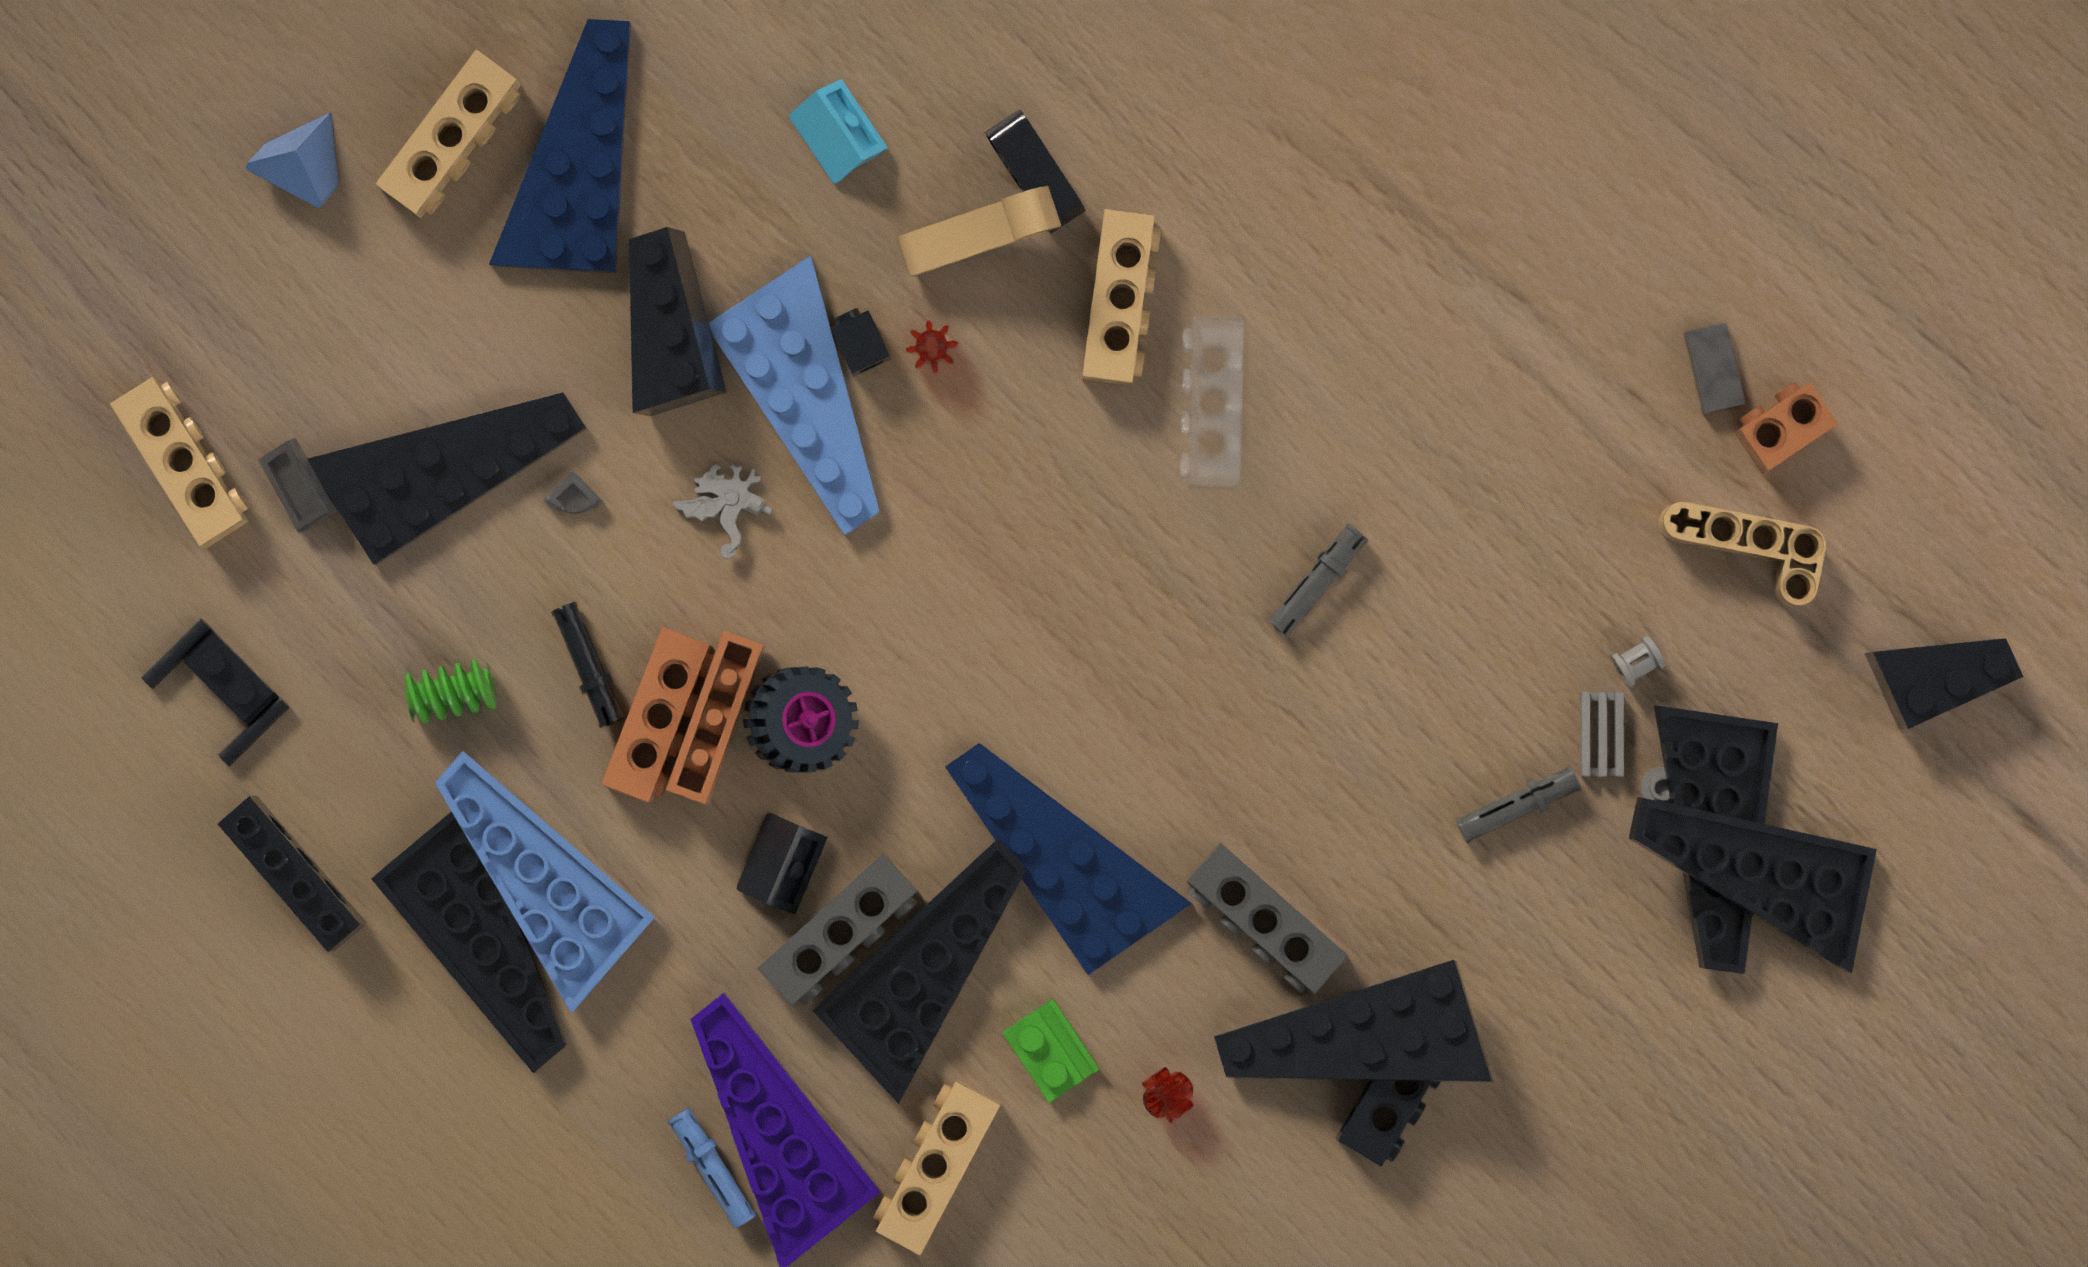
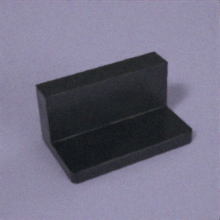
[737,813,828,914]

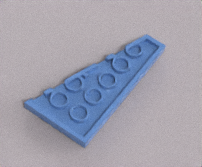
[435,751,655,1013]

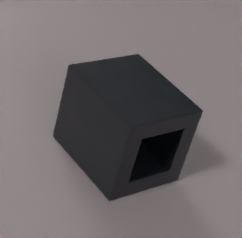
[830,308,891,377]

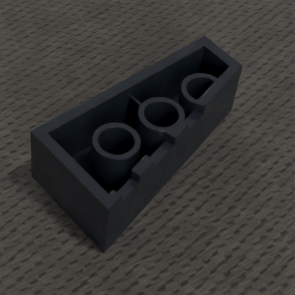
[629,227,727,416]

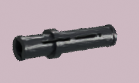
[551,602,625,728]

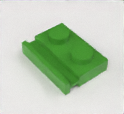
[1002,998,1100,1103]

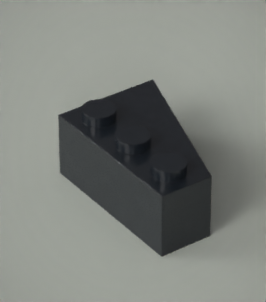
[1864,638,2024,730]

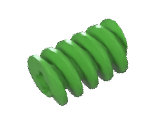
[404,659,497,723]

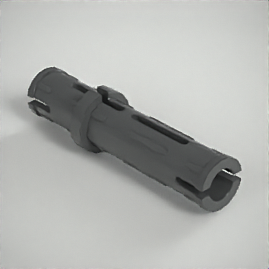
[1268,523,1368,637]
[1455,765,1581,843]

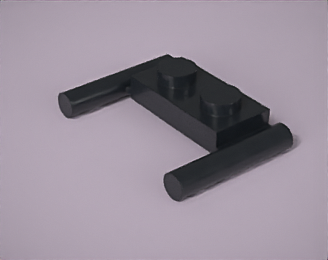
[141,618,290,767]

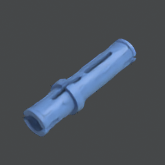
[667,1107,757,1229]

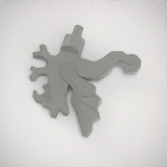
[672,463,773,559]

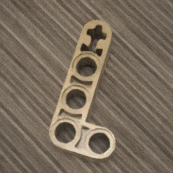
[897,186,1061,277]
[1659,502,1826,607]

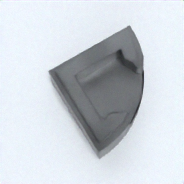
[543,471,604,513]

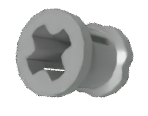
[1610,635,1666,688]

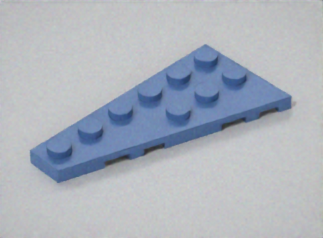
[709,256,880,536]

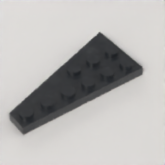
[1629,797,1877,973]
[371,811,567,1073]

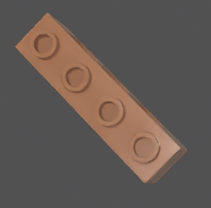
[601,626,714,803]
[666,630,766,804]

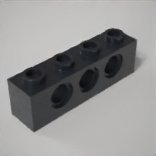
[218,796,367,952]
[1335,1081,1441,1167]

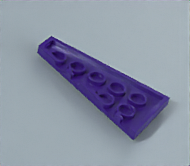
[690,992,881,1267]

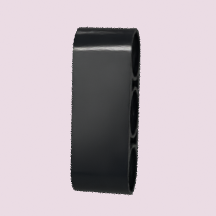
[984,109,1086,234]

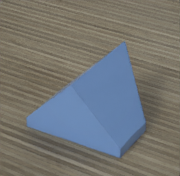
[245,112,339,208]

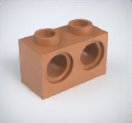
[1734,382,1838,474]

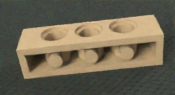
[375,49,521,219]
[1082,209,1161,386]
[110,377,249,548]
[873,1079,1001,1255]

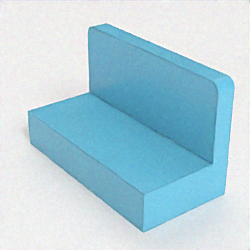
[789,79,888,184]

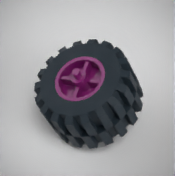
[743,666,859,773]

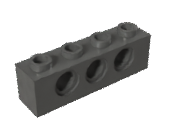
[1186,843,1348,994]
[757,853,918,1006]

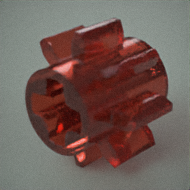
[906,320,958,374]
[1142,1067,1194,1123]

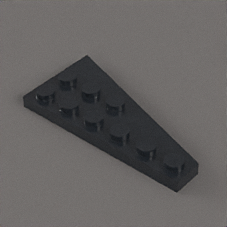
[307,392,587,565]
[1654,706,1778,974]
[813,838,1027,1104]
[1214,960,1494,1083]

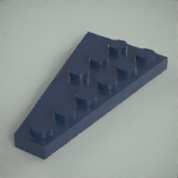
[945,743,1192,975]

